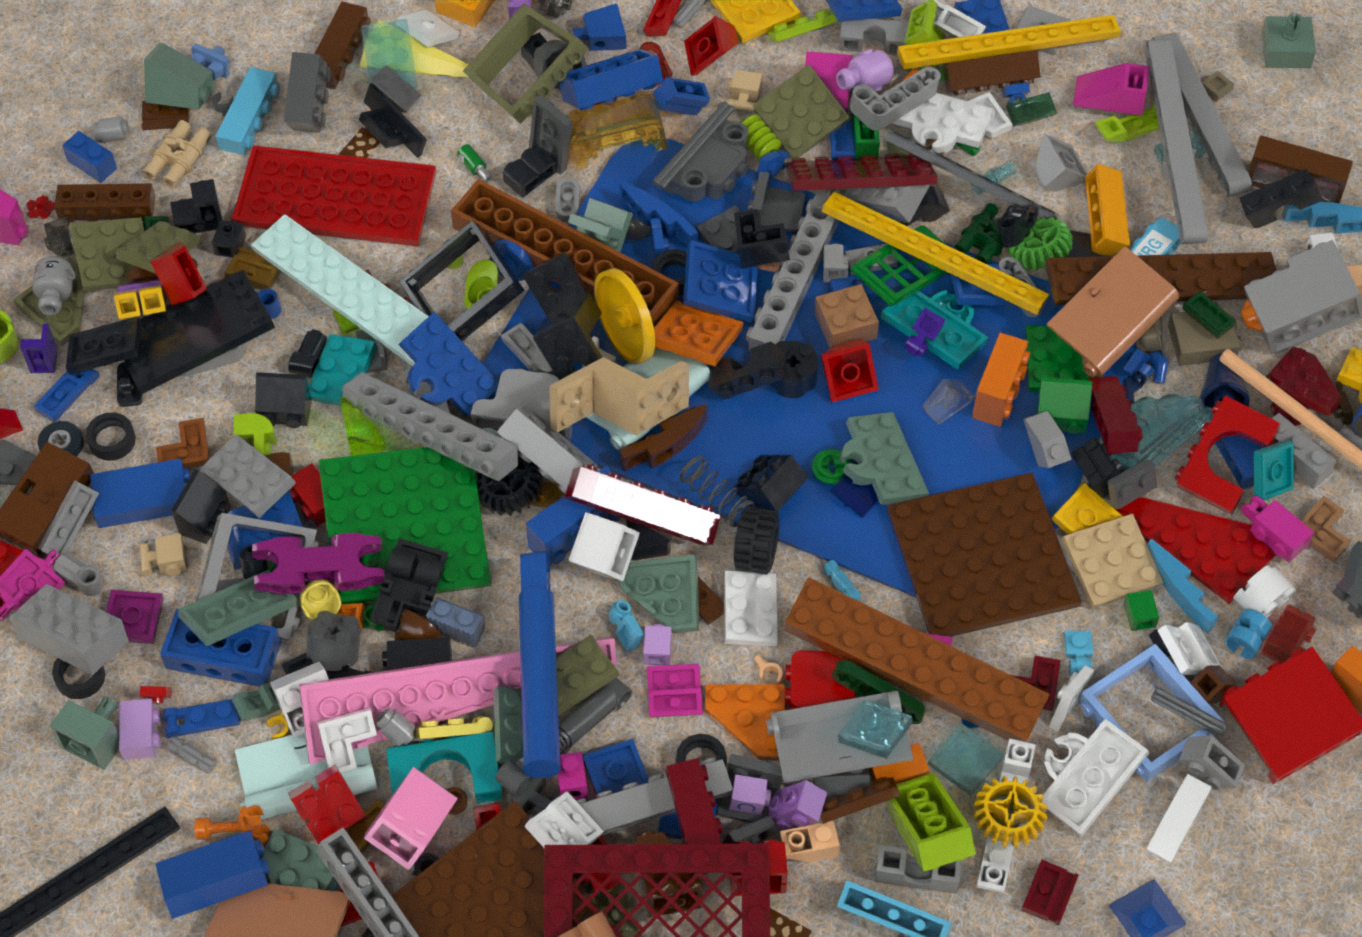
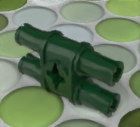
[954,203,1004,264]

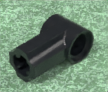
[288,329,327,378]

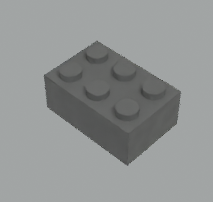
[284,52,331,132]

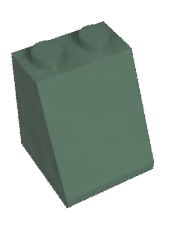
[144,43,216,110]

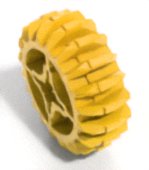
[973,776,1047,849]

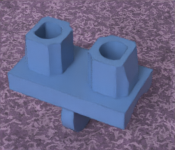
[190,43,230,80]

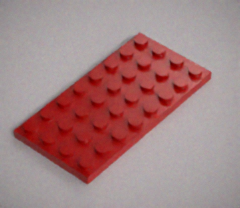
[231,145,437,246]

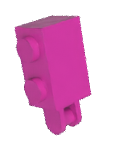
[1241,496,1314,563]

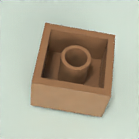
[814,284,879,349]

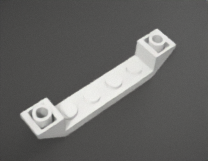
[977,738,1036,894]

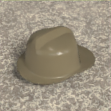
[1136,316,1165,355]

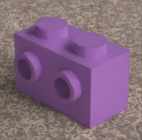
[767,780,827,831]

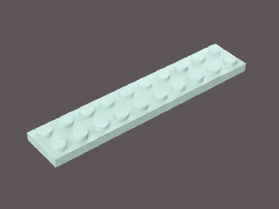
[251,214,428,366]

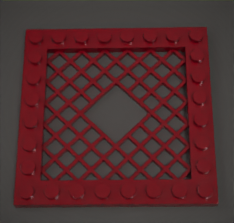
[544,844,770,937]

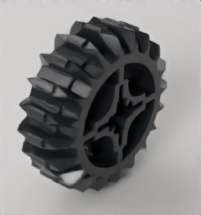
[476,451,544,516]

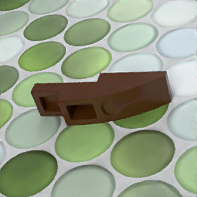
[619,404,707,471]

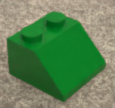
[1036,377,1092,434]

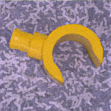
[266,713,290,740]

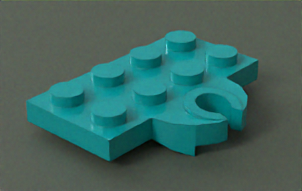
[880,290,989,370]

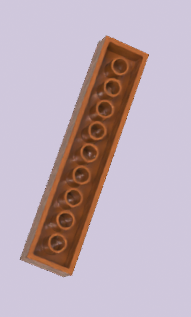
[451,179,679,327]
[783,577,1049,742]

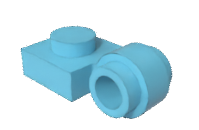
[608,600,644,652]
[1064,631,1093,675]

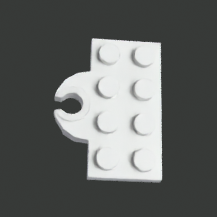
[892,93,994,155]
[1042,719,1149,837]

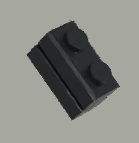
[1071,437,1125,498]

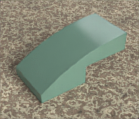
[232,683,280,721]

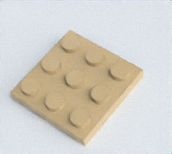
[1061,514,1164,609]

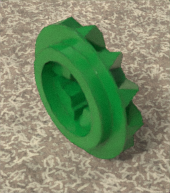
[812,449,852,486]

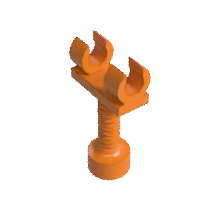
[194,805,271,844]

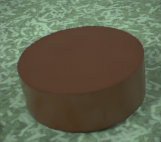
[446,787,468,815]

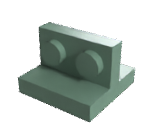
[568,198,633,252]

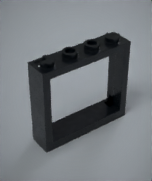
[400,220,524,341]

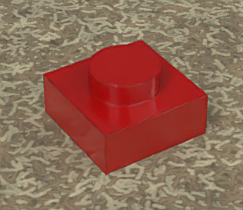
[140,686,172,703]

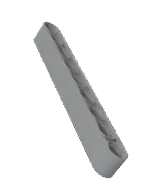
[1152,32,1252,197]

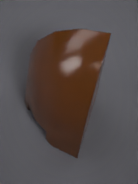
[395,609,443,640]

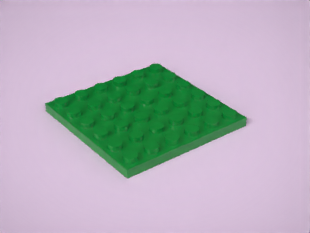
[319,447,491,604]

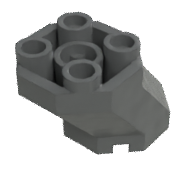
[1332,541,1362,619]

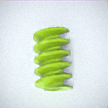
[740,114,782,161]

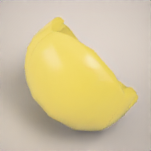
[300,579,341,620]

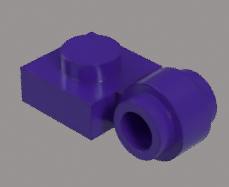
[904,307,946,357]

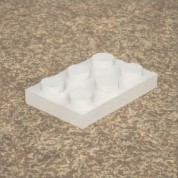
[724,571,778,646]

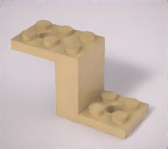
[549,357,689,436]

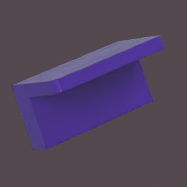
[20,323,58,374]

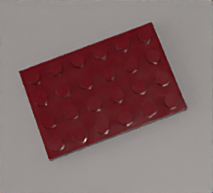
[786,153,937,191]

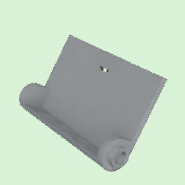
[766,691,913,783]

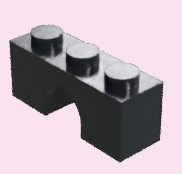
[1240,168,1322,228]
[709,341,785,400]

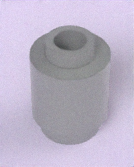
[93,116,130,143]
[375,707,415,746]

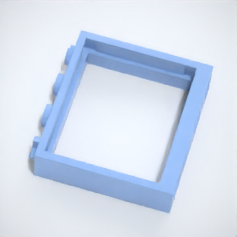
[1079,644,1224,783]

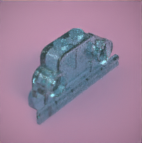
[1111,394,1214,473]

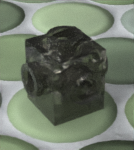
[538,0,573,17]
[44,216,74,257]

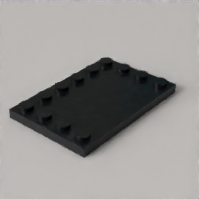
[124,270,275,395]

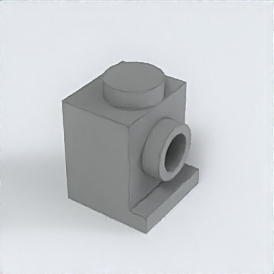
[823,244,848,282]

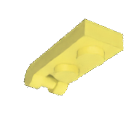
[414,716,493,739]

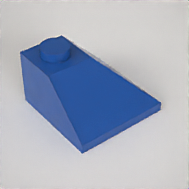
[1109,879,1186,937]

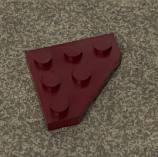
[1266,346,1341,416]

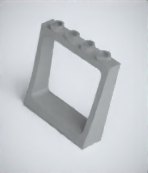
[195,513,318,641]

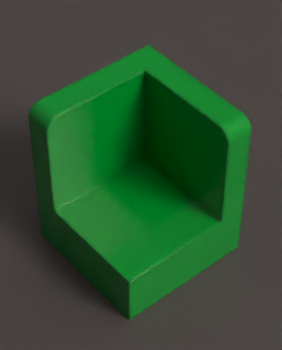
[1124,590,1159,631]

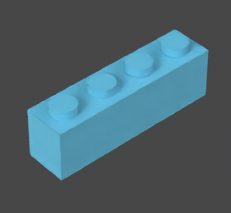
[215,67,280,156]
[837,881,954,937]

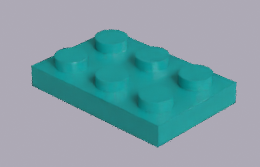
[309,334,377,407]

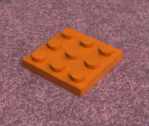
[654,300,744,366]

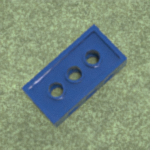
[160,609,281,687]

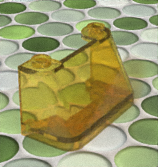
[567,94,667,169]

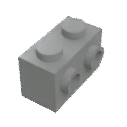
[1179,735,1245,790]

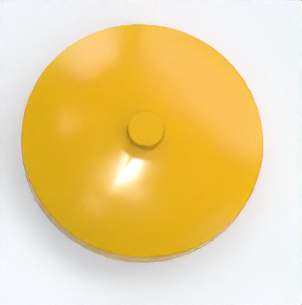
[594,268,655,365]

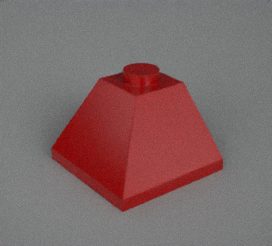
[684,16,738,76]
[821,338,879,402]

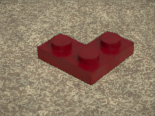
[1009,655,1061,711]

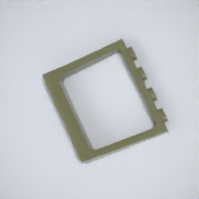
[463,4,589,124]

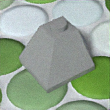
[1035,134,1088,192]

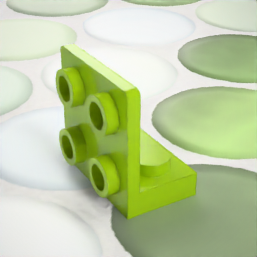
[904,0,945,68]

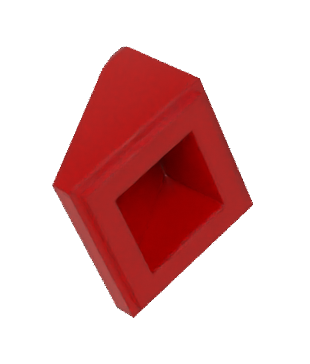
[473,802,501,830]

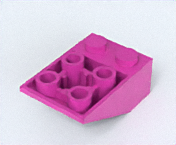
[1073,63,1150,115]

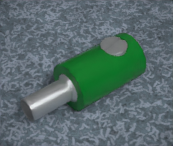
[457,144,492,183]

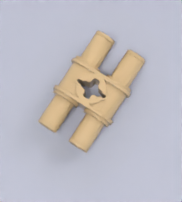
[143,120,211,188]

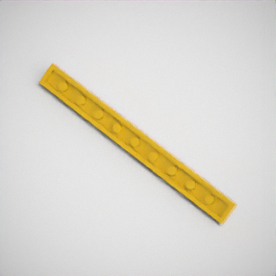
[897,15,1121,69]
[822,192,1049,315]

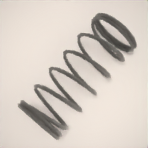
[680,456,754,527]

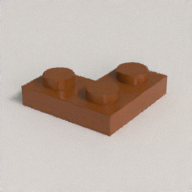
[156,418,210,468]

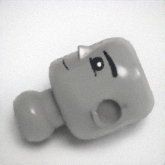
[32,256,75,315]

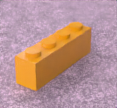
[1085,163,1130,256]

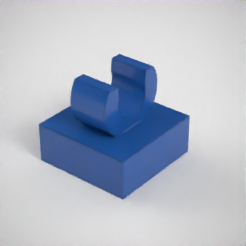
[1001,83,1030,108]
[1123,348,1155,377]

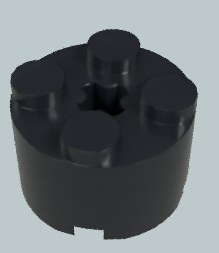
[769,341,818,398]

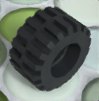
[734,506,780,575]

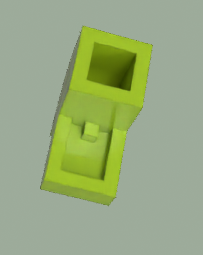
[234,413,277,456]

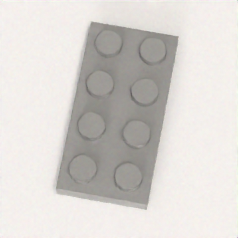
[200,434,296,518]

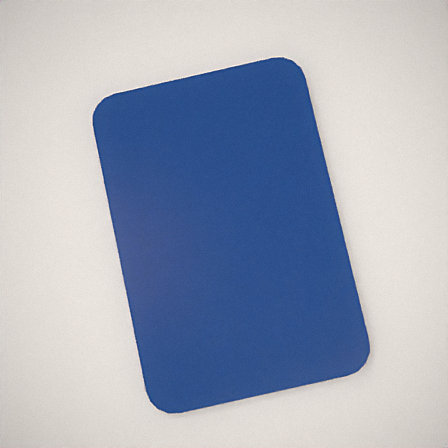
[483,137,1137,597]

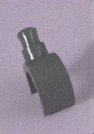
[212,92,234,117]

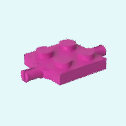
[0,549,65,621]

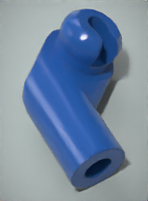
[1149,351,1169,384]

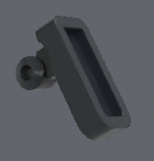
[117,362,143,407]

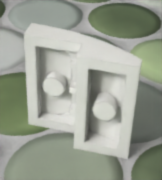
[1158,622,1222,675]
[525,792,604,848]

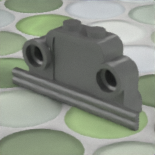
[652,102,749,202]

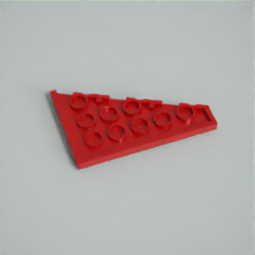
[1113,497,1277,605]

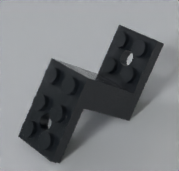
[522,251,603,380]

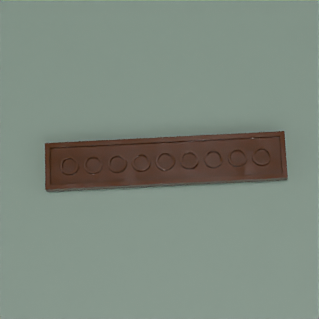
[1045,252,1277,305]

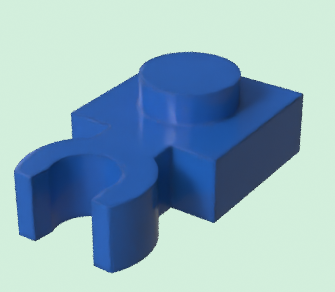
[756,150,790,179]
[650,218,669,258]

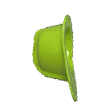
[464,259,498,309]

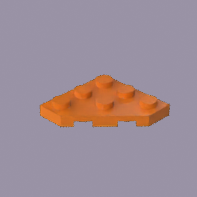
[705,684,785,760]

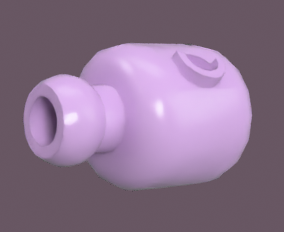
[836,48,894,92]

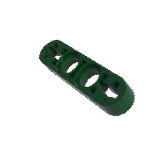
[832,660,926,724]

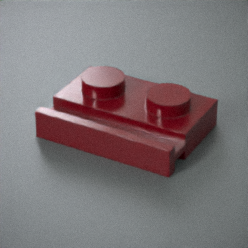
[1021,859,1079,926]

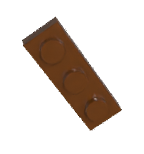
[820,777,900,824]

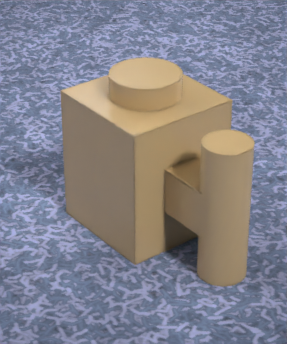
[727,69,763,112]
[139,533,187,577]

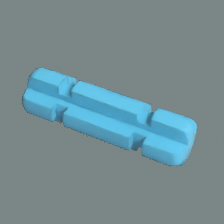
[823,560,861,601]

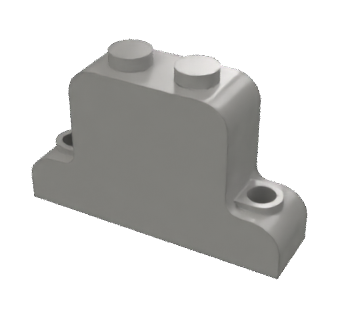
[471,369,572,441]

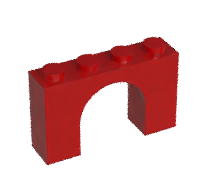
[1175,396,1280,516]

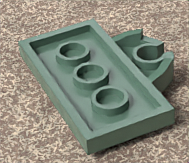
[839,412,929,505]

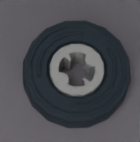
[37,421,84,457]

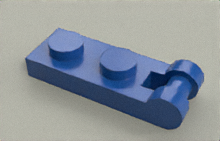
[34,369,100,422]
[162,699,240,738]

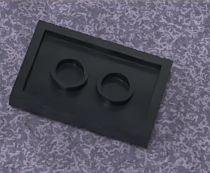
[65,316,142,375]

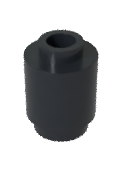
[239,545,268,579]

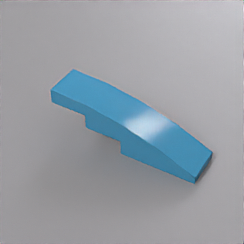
[1282,202,1362,234]
[1147,539,1218,634]

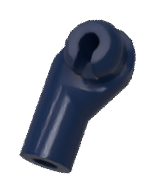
[1123,372,1147,405]

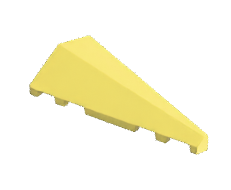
[360,20,469,78]

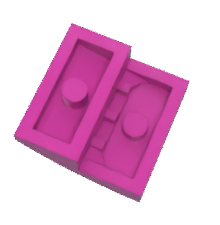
[647,664,703,718]

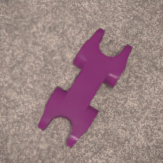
[252,533,385,595]

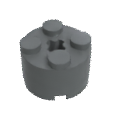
[533,40,586,90]
[306,611,361,671]

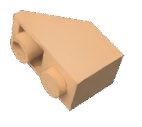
[780,821,840,863]

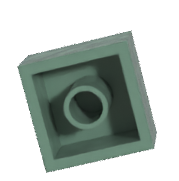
[1261,13,1316,68]
[50,696,119,770]

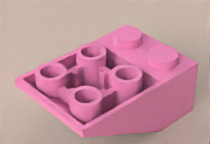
[364,767,458,870]

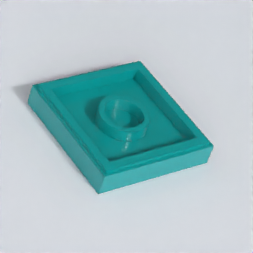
[1254,440,1294,501]

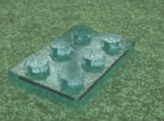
[361,19,418,93]

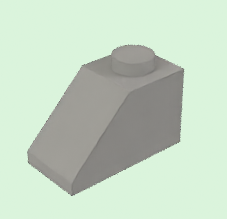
[1023,411,1072,468]

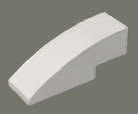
[925,0,986,38]
[1146,774,1212,863]

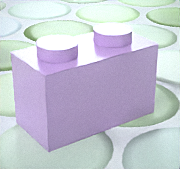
[119,699,161,760]

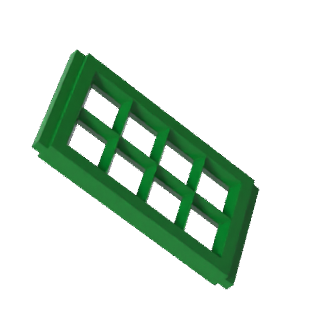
[850,225,948,306]

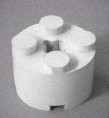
[1233,563,1296,618]

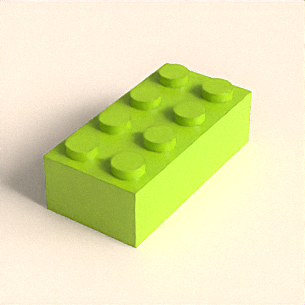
[886,772,976,872]

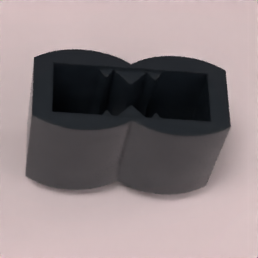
[503,145,557,198]

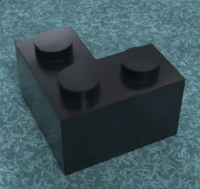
[170,179,223,234]
[734,209,790,268]

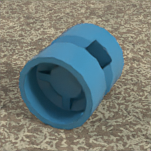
[1224,609,1272,659]

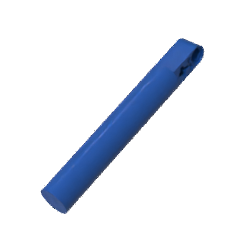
[518,551,561,778]

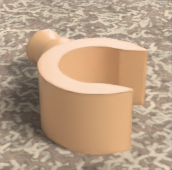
[754,655,783,684]

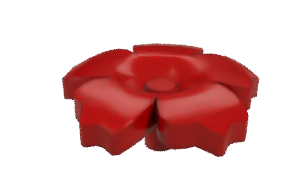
[27,195,55,220]

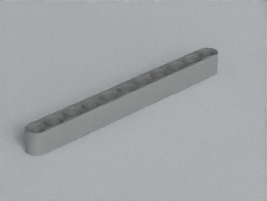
[1145,39,1208,244]

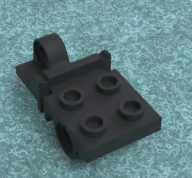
[370,538,448,632]

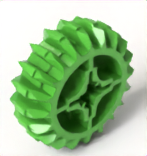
[1008,217,1073,271]

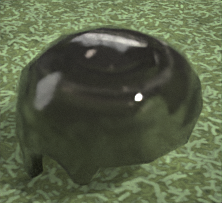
[625,217,651,242]

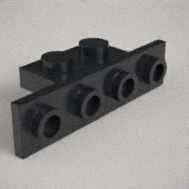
[359,83,427,158]

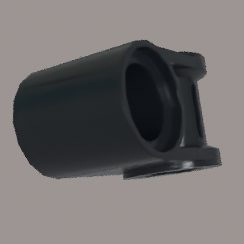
[997,205,1037,247]

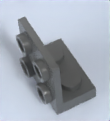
[717,754,783,824]

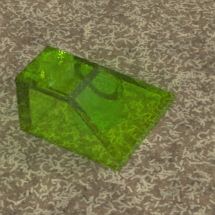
[340,397,386,456]

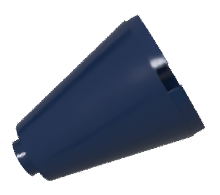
[1199,353,1250,418]

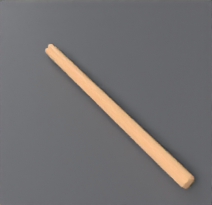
[1219,349,1362,470]

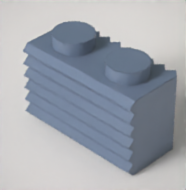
[426,597,485,648]

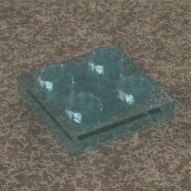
[838,700,912,759]
[928,723,1004,796]

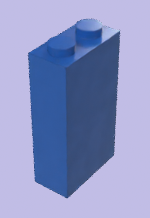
[90,459,191,528]
[155,830,270,919]

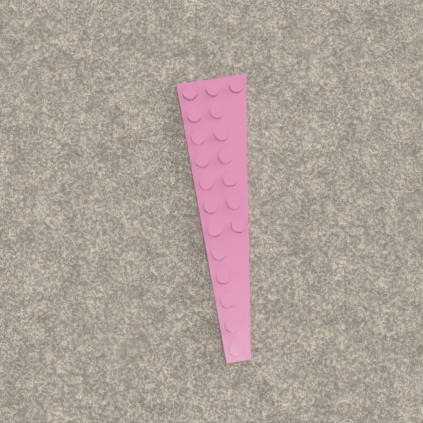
[299,637,617,765]

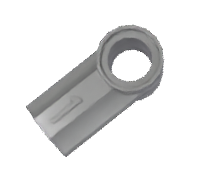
[53,553,104,596]

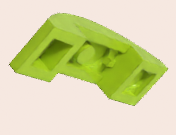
[1095,103,1186,142]

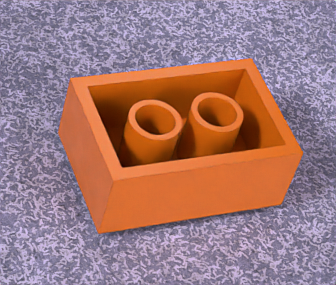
[972,333,1031,427]

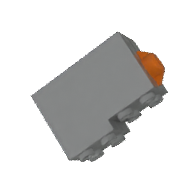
[1240,240,1362,355]

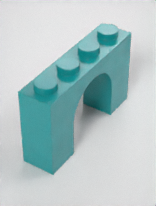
[386,731,503,804]

